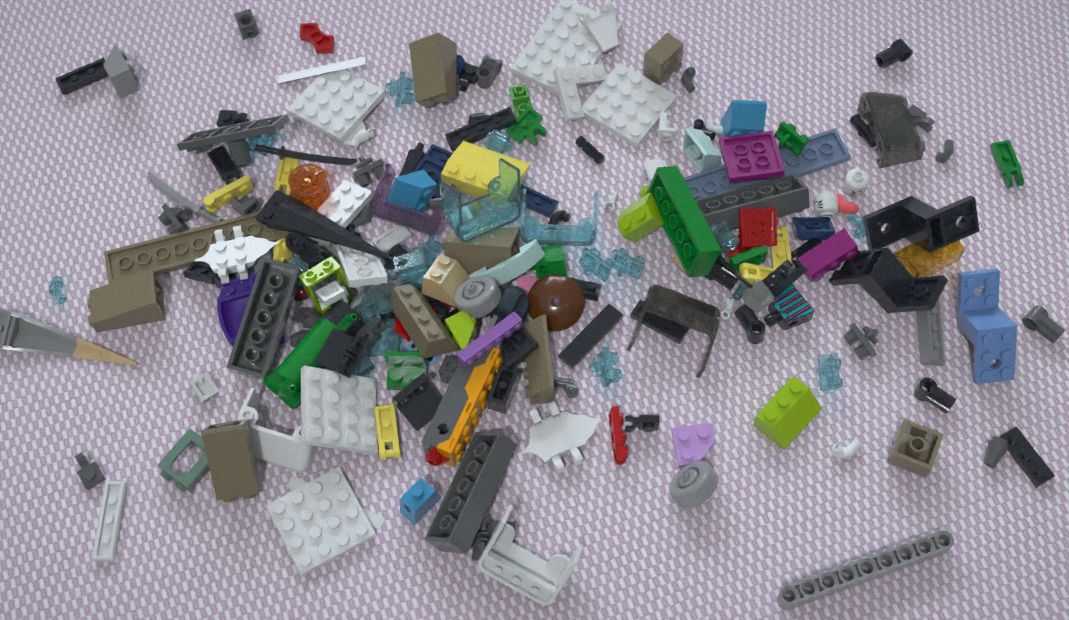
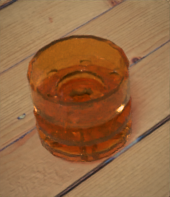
[288,164,331,210]

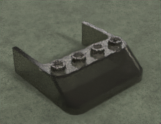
[626,284,720,378]

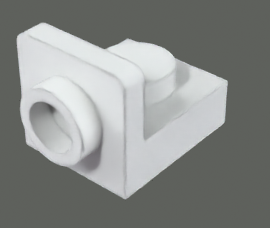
[658,112,677,142]
[315,281,349,307]
[189,371,219,402]

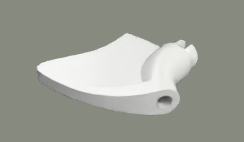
[338,120,375,150]

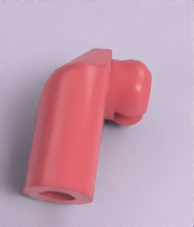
[836,194,859,214]

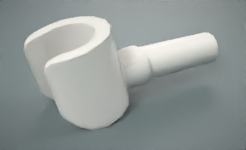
[604,191,619,214]

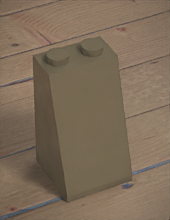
[409,33,457,107]
[442,227,521,280]
[87,269,166,333]
[201,419,260,502]

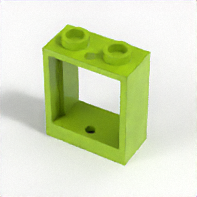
[299,256,354,316]

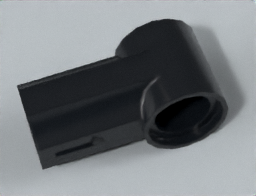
[875,39,913,68]
[704,259,739,291]
[734,305,766,344]
[914,378,956,414]

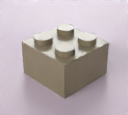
[643,32,684,85]
[887,419,944,478]

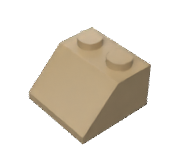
[422,254,470,307]

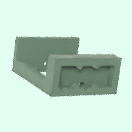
[157,428,209,494]

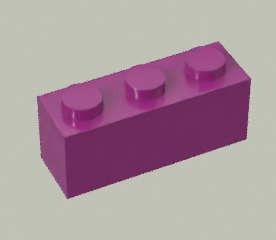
[797,228,859,283]

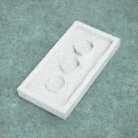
[306,180,374,246]
[335,241,388,288]

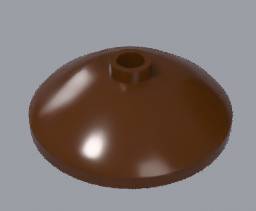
[528,274,584,331]

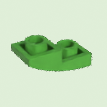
[509,84,532,118]

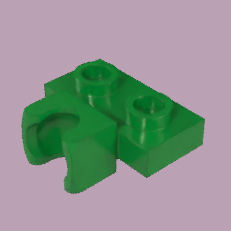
[505,106,547,146]

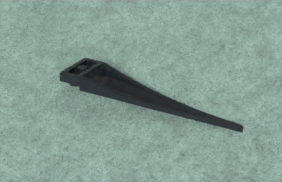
[255,190,390,260]

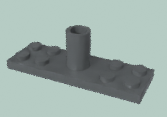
[177,114,289,166]

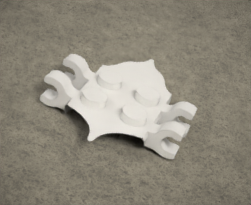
[195,225,278,284]
[521,401,601,474]

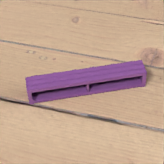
[456,312,522,367]

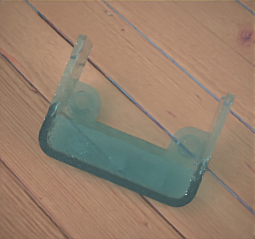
[440,158,521,242]
[520,188,598,246]

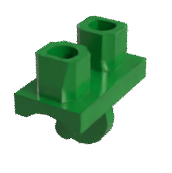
[774,121,809,156]

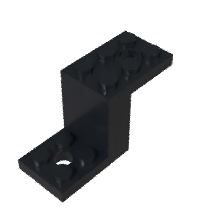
[863,195,980,253]
[829,248,948,313]

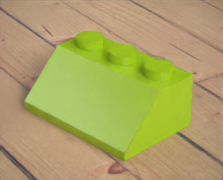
[753,376,822,450]

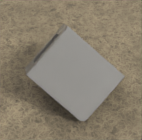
[742,279,774,313]

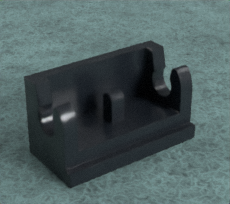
[762,257,808,297]

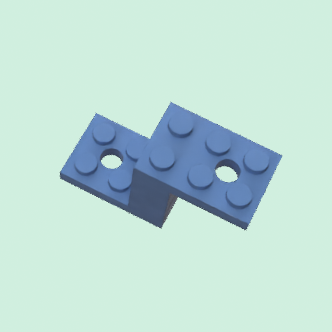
[957,268,1017,384]

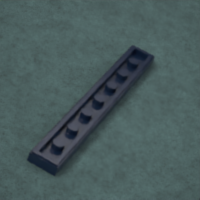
[424,144,559,218]

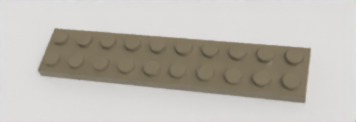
[104,211,295,284]

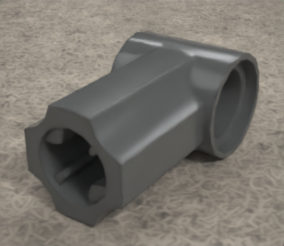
[1022,305,1065,343]

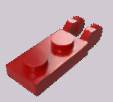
[608,406,628,466]

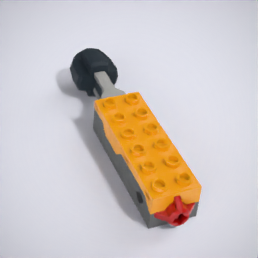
[422,285,531,467]

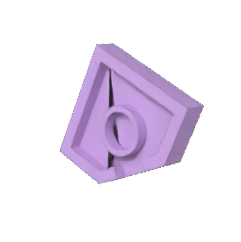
[671,423,715,468]

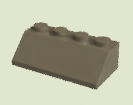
[389,284,459,358]
[522,315,554,404]

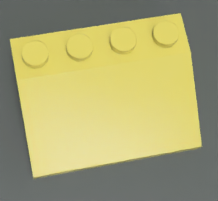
[441,141,530,209]

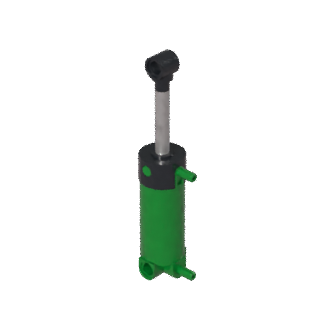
[262,243,412,409]

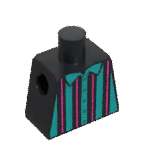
[764,284,814,330]

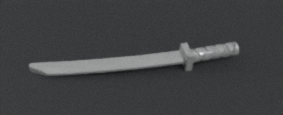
[147,172,223,223]

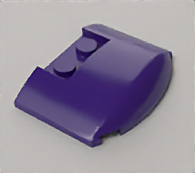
[217,273,286,346]

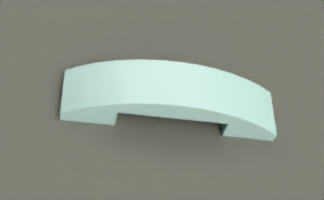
[469,239,545,286]

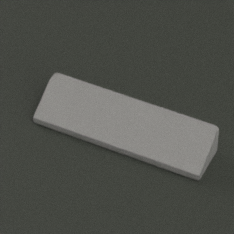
[916,298,945,366]

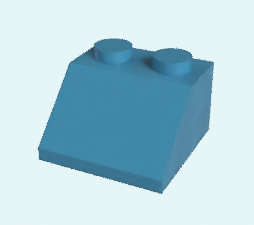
[720,100,767,137]
[385,170,437,215]

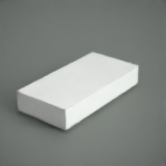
[372,222,412,254]

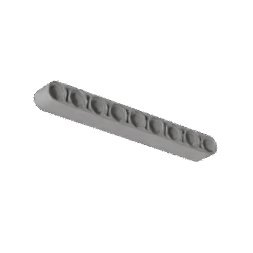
[777,531,954,610]

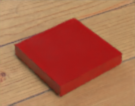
[739,208,777,247]

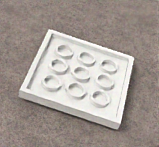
[287,63,386,143]
[582,63,677,148]
[301,365,378,455]
[266,467,376,577]

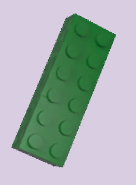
[646,166,721,277]

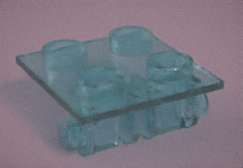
[364,319,403,358]

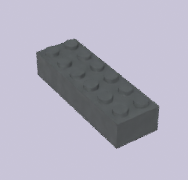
[695,173,810,235]
[226,257,303,381]
[424,432,517,554]

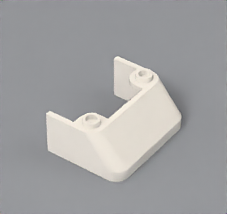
[238,387,319,473]
[478,505,583,605]

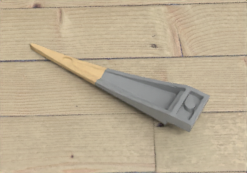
[0,308,139,365]

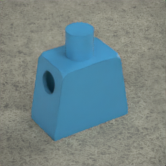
[400,478,442,526]

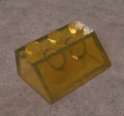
[893,241,965,278]

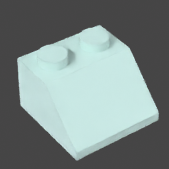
[682,128,722,173]

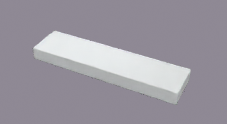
[92,481,128,562]

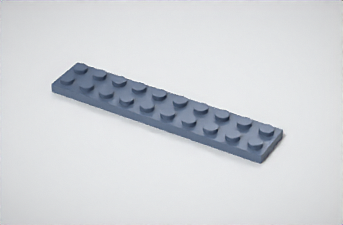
[684,128,851,199]

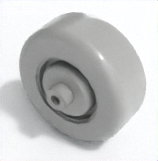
[454,275,501,319]
[669,461,719,508]

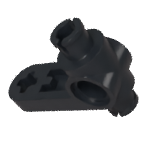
[285,231,336,270]

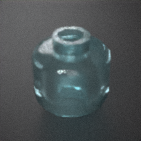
[484,129,513,155]

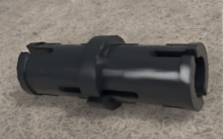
[849,114,880,148]

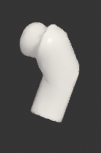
[705,119,723,135]
[721,297,735,319]
[832,440,861,459]

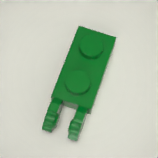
[990,140,1024,188]

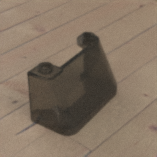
[857,92,926,168]

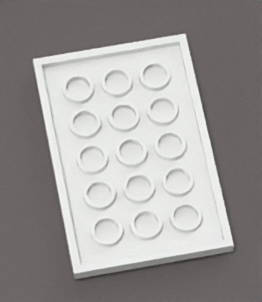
[510,0,622,95]

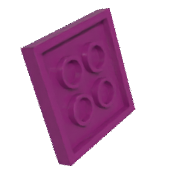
[719,131,785,183]

